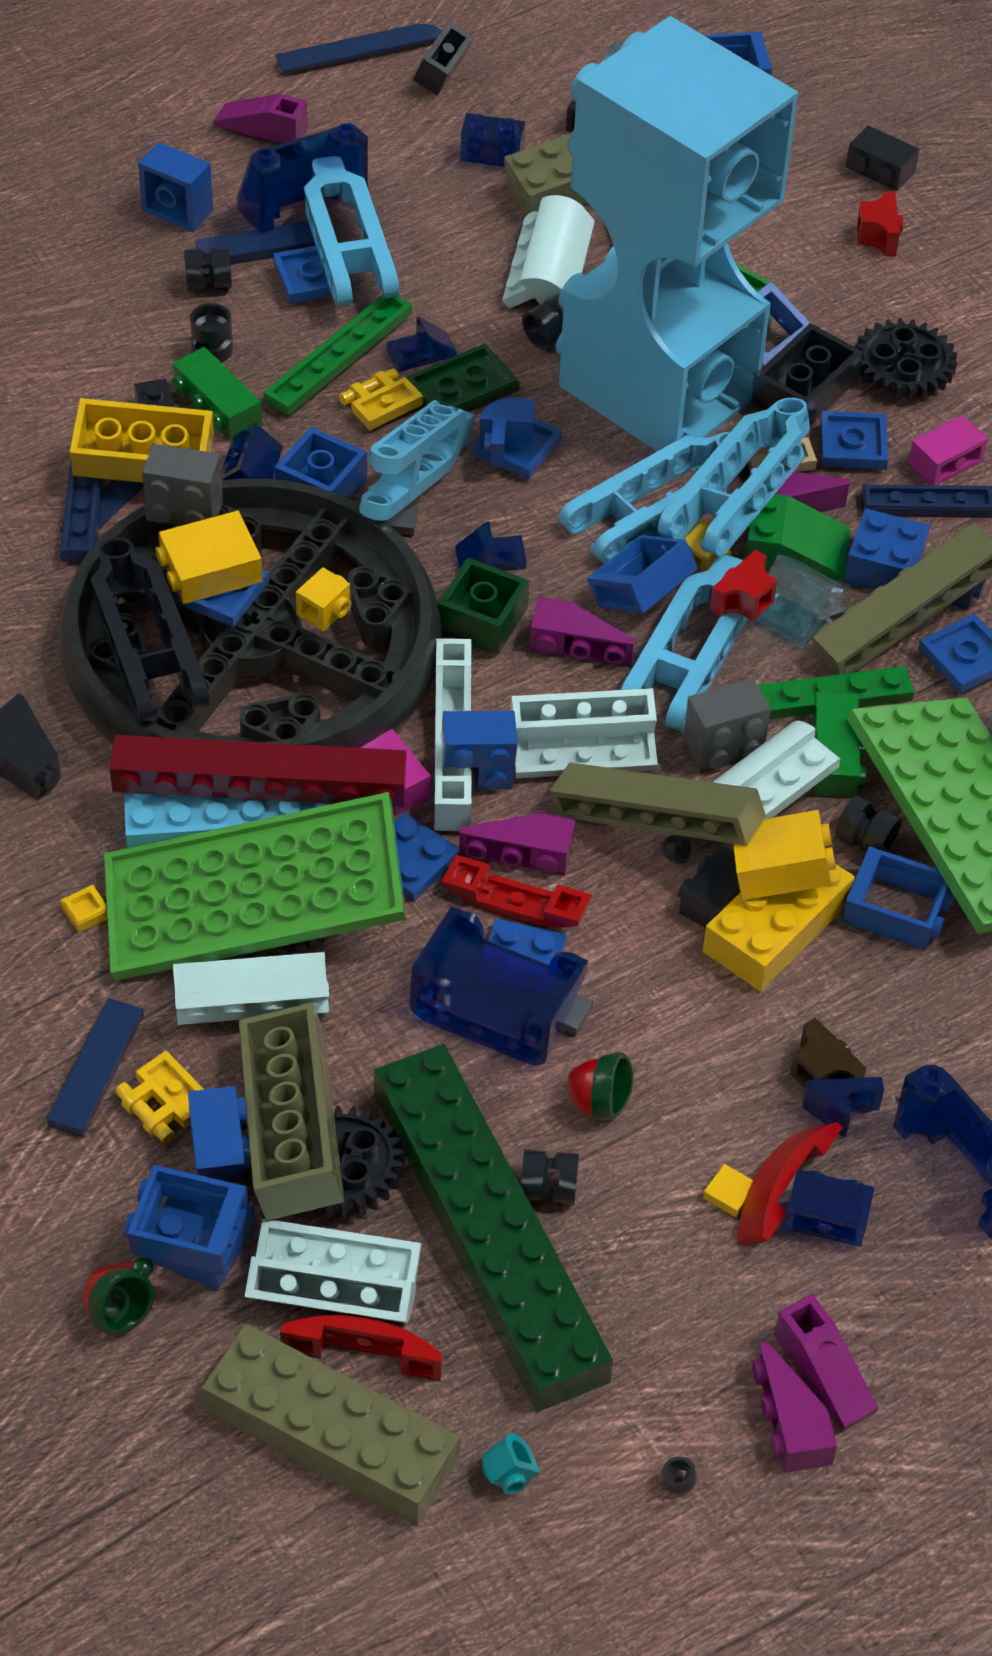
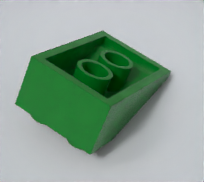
[745,494,851,581]

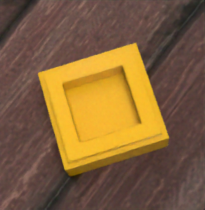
[60,885,108,933]
[703,1164,753,1217]

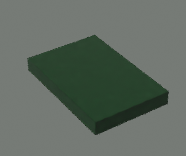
[406,343,520,412]

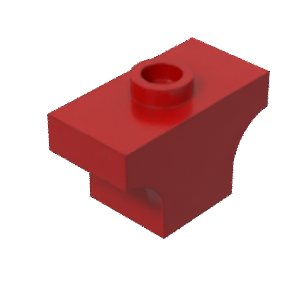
[856,191,903,256]
[710,550,777,622]

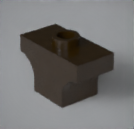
[790,1018,867,1099]

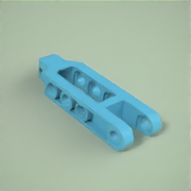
[304,156,399,307]
[658,398,810,556]
[359,400,476,521]
[558,432,745,564]
[621,554,747,733]

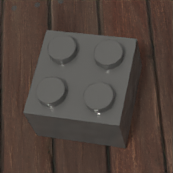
[142,443,223,526]
[683,678,771,773]

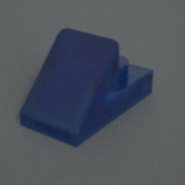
[386,316,457,372]
[455,521,527,571]
[802,1077,884,1137]

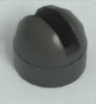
[661,834,693,864]
[662,1456,697,1494]

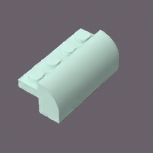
[502,195,595,309]
[510,688,658,778]
[710,721,840,841]
[173,952,329,1025]
[245,1219,422,1323]

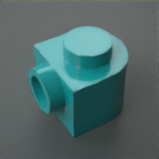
[482,1433,540,1495]

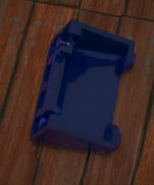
[236,123,368,234]
[409,906,589,1066]
[893,1065,992,1239]

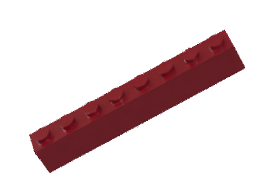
[110,735,407,807]

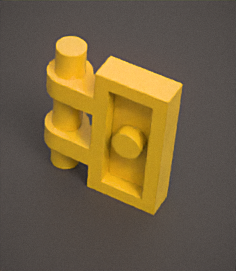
[339,368,423,430]
[115,1050,204,1144]

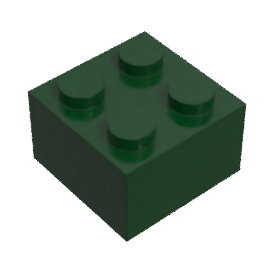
[438,558,530,654]

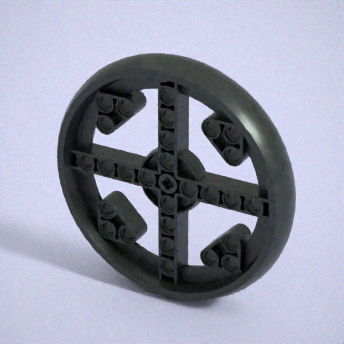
[59,479,441,748]

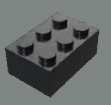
[751,323,863,426]

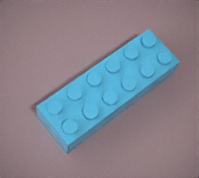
[124,793,333,848]

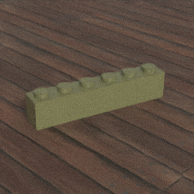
[813,522,992,675]
[550,762,766,846]

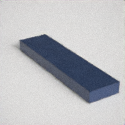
[195,221,316,268]
[60,460,103,562]
[861,484,992,518]
[47,998,144,1137]

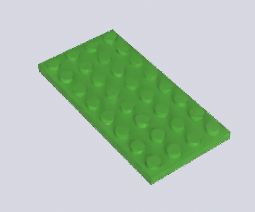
[847,697,992,934]
[104,792,407,981]

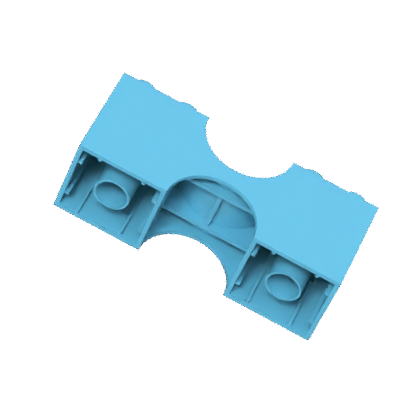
[556,16,798,452]

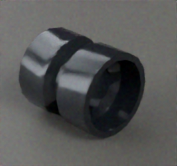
[184,247,232,291]
[522,293,563,350]
[190,303,233,363]
[835,795,902,853]
[520,1149,579,1205]

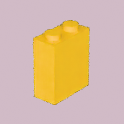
[155,510,263,604]
[733,810,836,900]

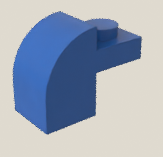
[479,398,535,467]

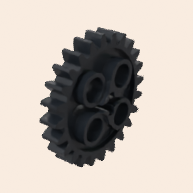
[855,318,957,401]
[310,1106,405,1219]

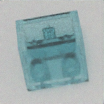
[755,554,848,647]

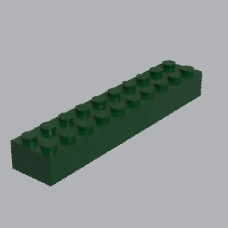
[374,1043,613,1413]

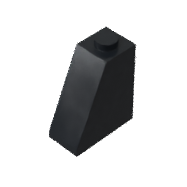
[0,693,61,800]

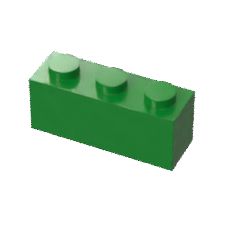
[172,347,262,441]
[812,691,866,798]

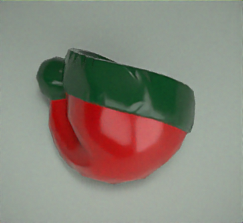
[567,1052,634,1121]
[82,1257,155,1335]

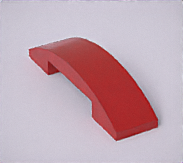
[442,855,592,928]
[738,1122,843,1245]
[280,1315,443,1381]

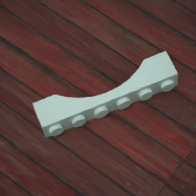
[434,639,471,831]

